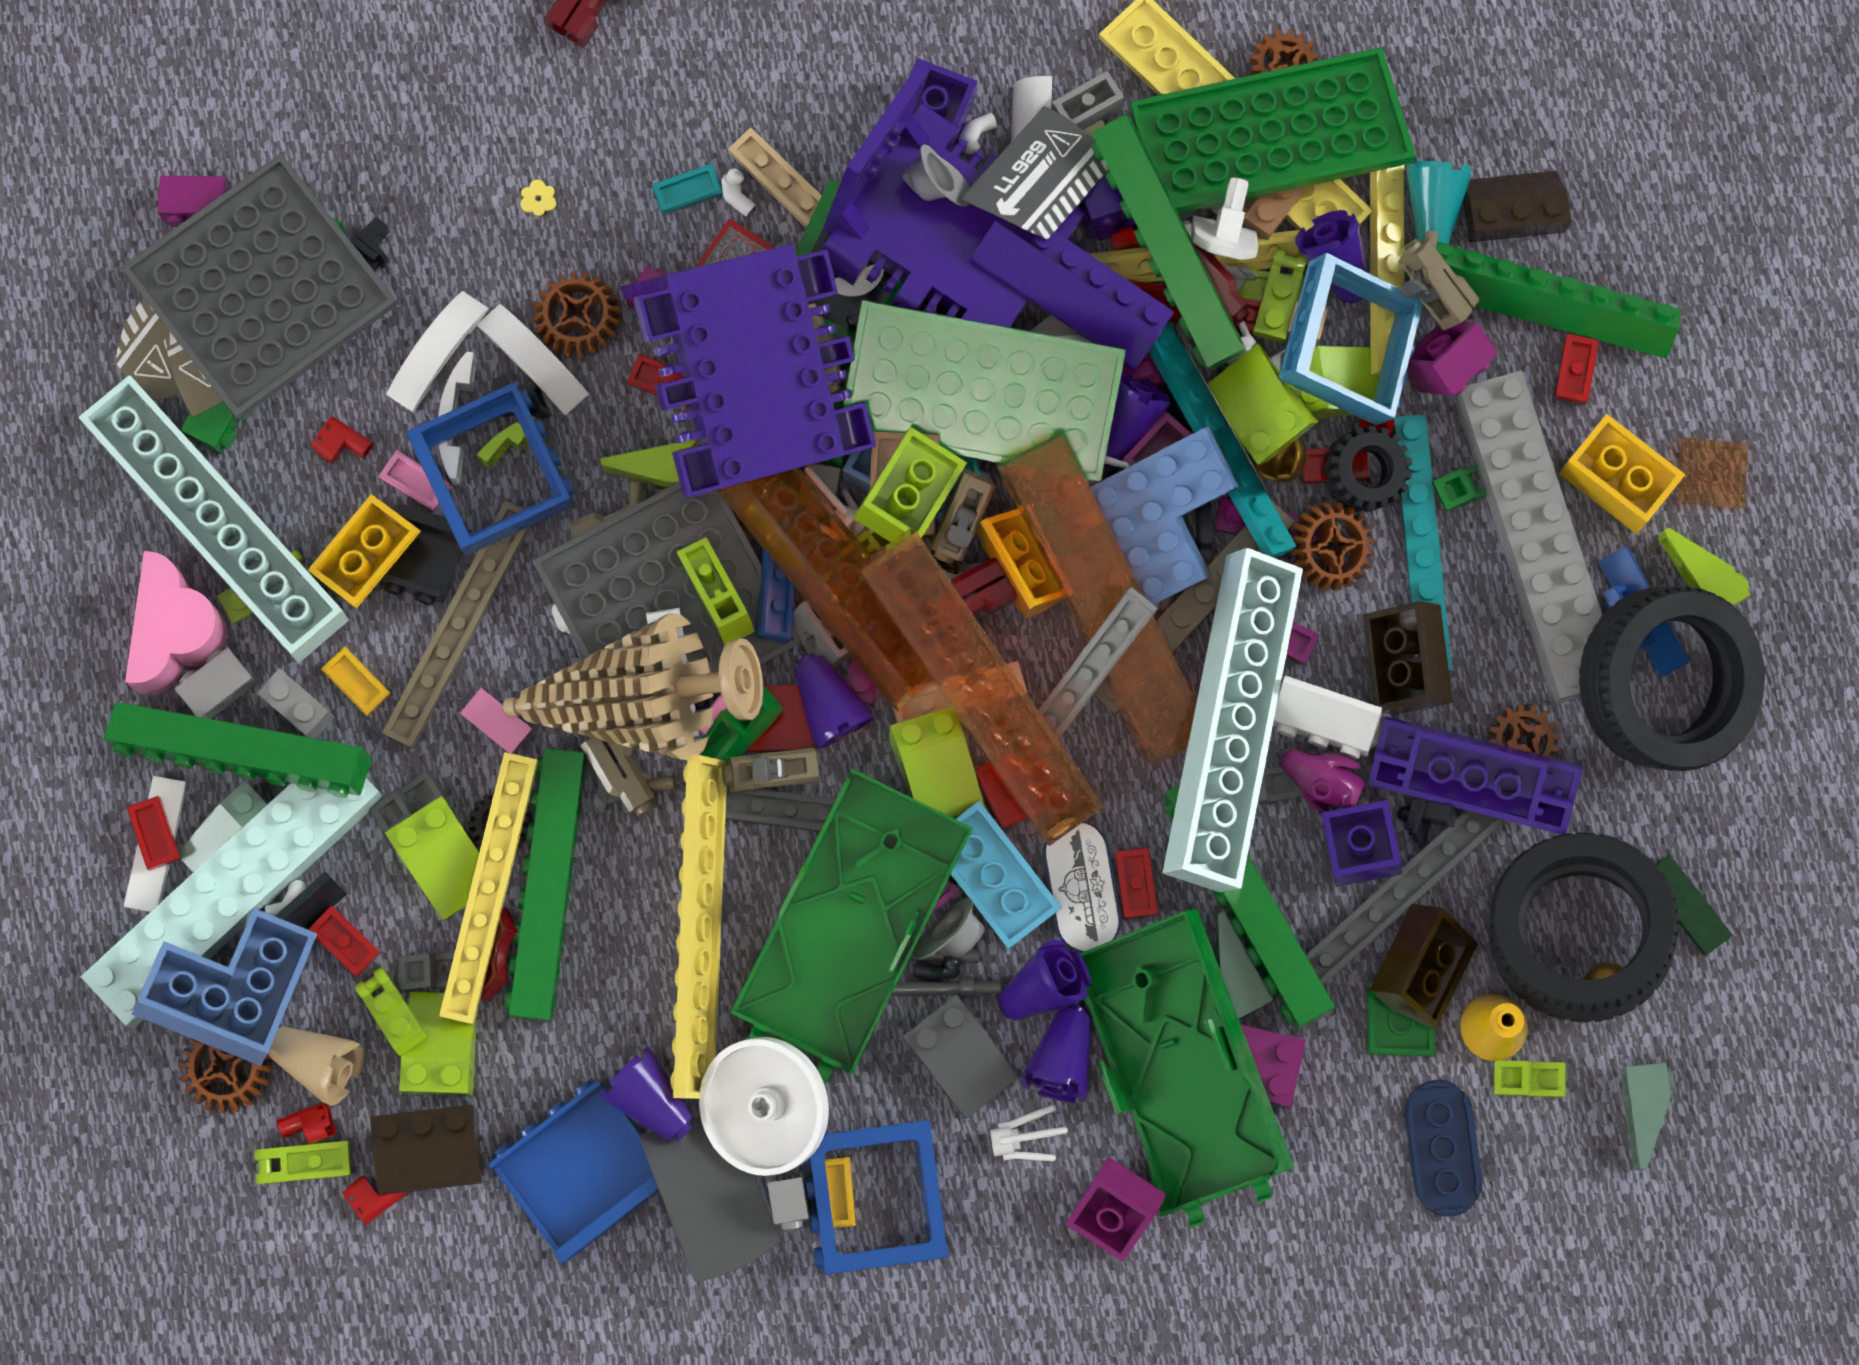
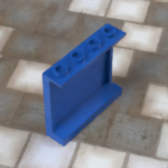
[488,1080,665,1264]

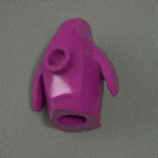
[1280,749,1364,813]

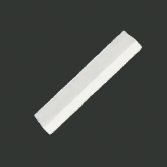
[124,776,188,912]

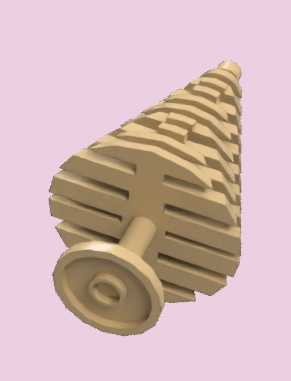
[503,613,763,761]

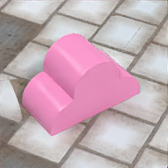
[125,551,228,695]

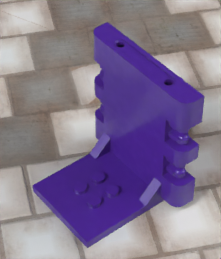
[821,63,1086,328]
[621,244,876,497]

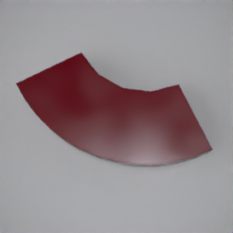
[480,907,517,1002]

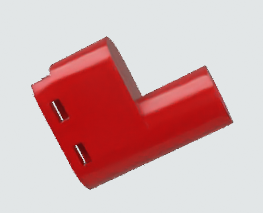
[311,416,374,464]
[277,1102,336,1145]
[342,1174,408,1225]

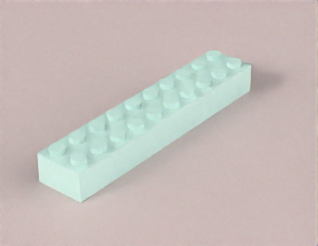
[79,375,349,664]
[1162,548,1303,892]
[80,778,384,1029]

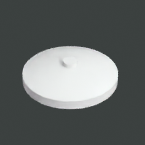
[699,1037,829,1176]

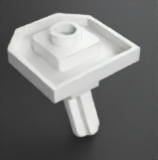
[1191,178,1259,260]

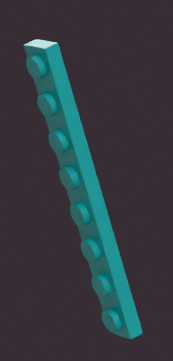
[1148,322,1297,558]
[1393,415,1452,672]

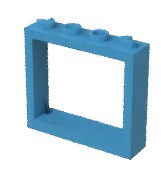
[1279,253,1423,426]

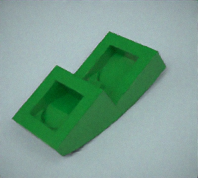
[1432,464,1486,512]

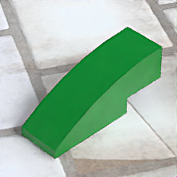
[699,686,784,761]

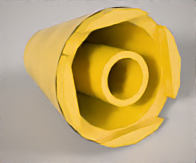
[1460,993,1528,1061]

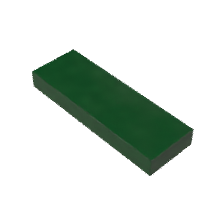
[1657,855,1733,956]

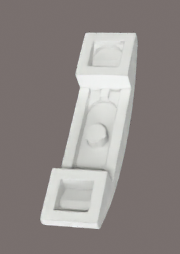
[386,291,489,412]
[476,304,589,416]
[438,351,477,486]

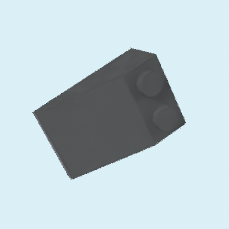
[903,994,1019,1119]

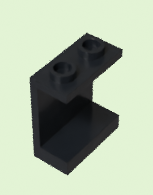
[379,504,469,606]

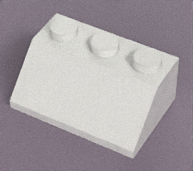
[1273,676,1382,759]

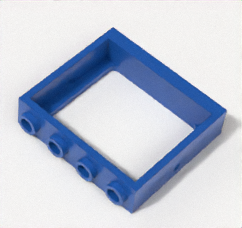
[406,382,575,556]
[802,1120,948,1275]

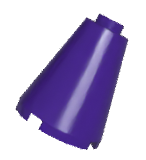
[1295,210,1367,304]
[1104,372,1171,467]
[794,653,875,749]
[998,939,1091,1021]
[1021,1005,1091,1103]
[599,1047,693,1141]

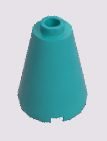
[1407,161,1472,244]

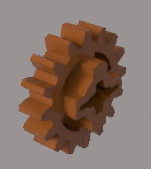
[1250,29,1320,75]
[1487,703,1561,758]

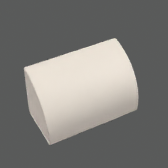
[1011,76,1052,142]

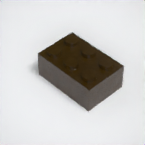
[1363,601,1453,715]

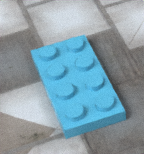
[951,801,1062,949]

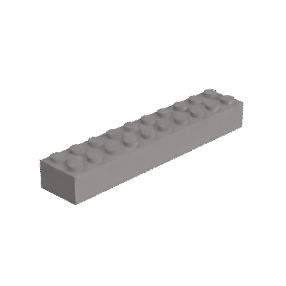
[1454,370,1602,705]

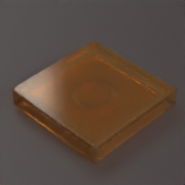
[1677,437,1748,509]

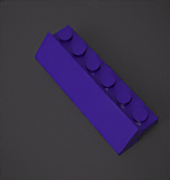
[970,217,1174,371]
[1368,716,1583,835]

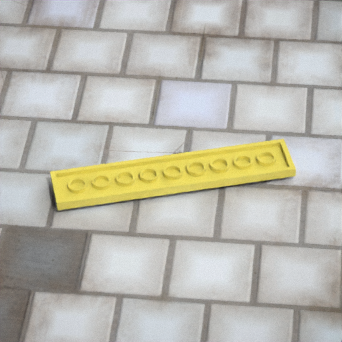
[1099,0,1373,231]
[671,755,727,1099]

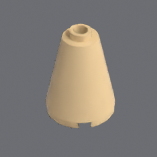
[268,1026,365,1106]

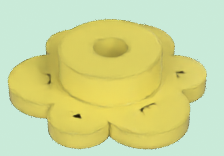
[520,180,556,217]

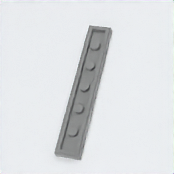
[1021,587,1158,755]

